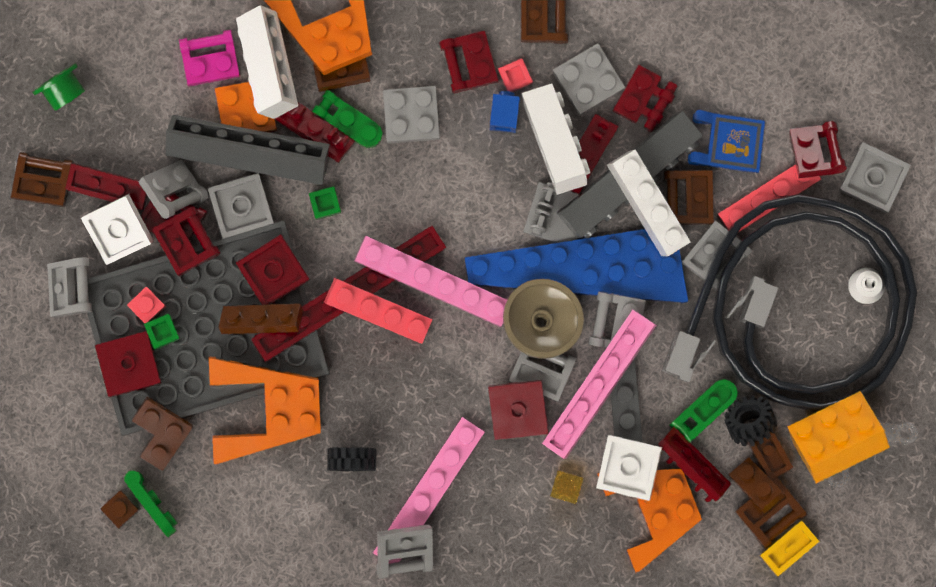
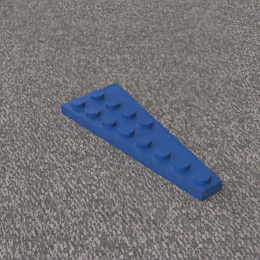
[465,229,688,303]

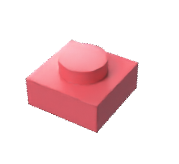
[127,286,166,323]

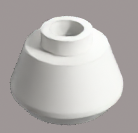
[848,268,885,304]

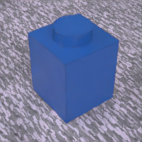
[490,91,520,133]

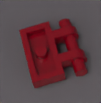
[613,65,678,132]

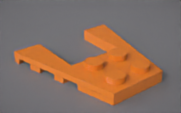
[263,0,372,75]
[209,357,321,464]

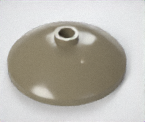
[503,279,584,359]

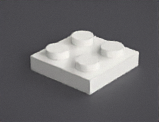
[81,194,154,265]
[596,435,662,501]

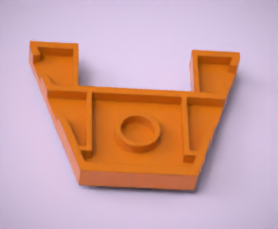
[597,469,702,573]

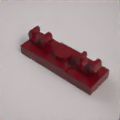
[275,101,355,163]
[570,114,618,195]
[65,163,147,210]
[658,427,731,502]

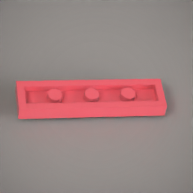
[717,164,821,233]
[324,278,433,344]

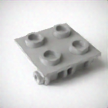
[523,182,578,243]

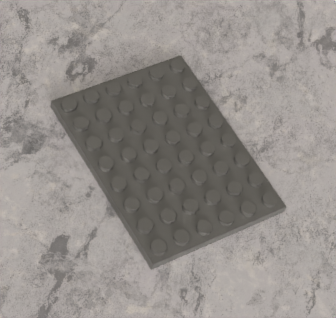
[87,221,330,436]

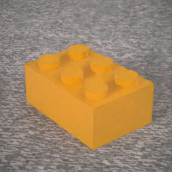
[787,391,890,483]

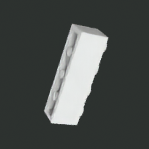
[236,5,298,119]
[522,84,590,195]
[607,150,690,256]

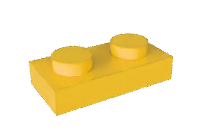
[759,521,819,576]

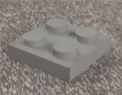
[552,43,625,116]
[383,86,440,144]
[839,142,911,214]
[208,173,274,239]

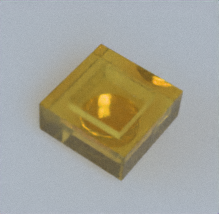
[550,471,583,504]

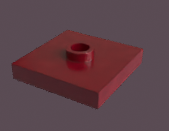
[236,234,310,305]
[95,331,162,398]
[488,380,549,440]

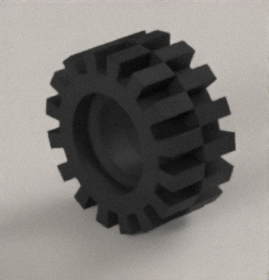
[724,396,777,446]
[327,447,376,471]

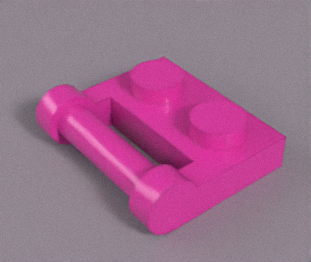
[179,30,240,87]

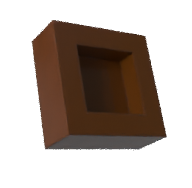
[100,490,139,529]

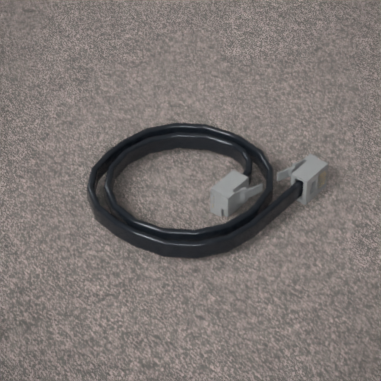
[661,194,917,412]

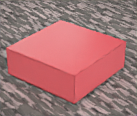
[498,58,533,92]

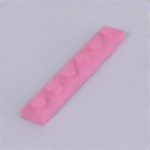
[354,236,507,327]
[542,310,657,459]
[373,417,485,564]

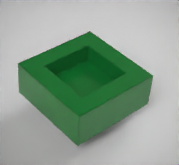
[308,186,341,220]
[144,314,180,350]

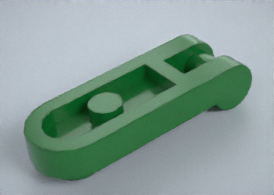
[312,90,382,148]
[669,379,737,443]
[124,470,178,538]

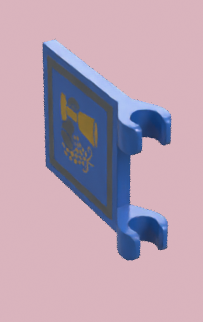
[688,110,765,173]

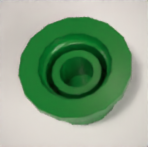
[32,63,85,111]

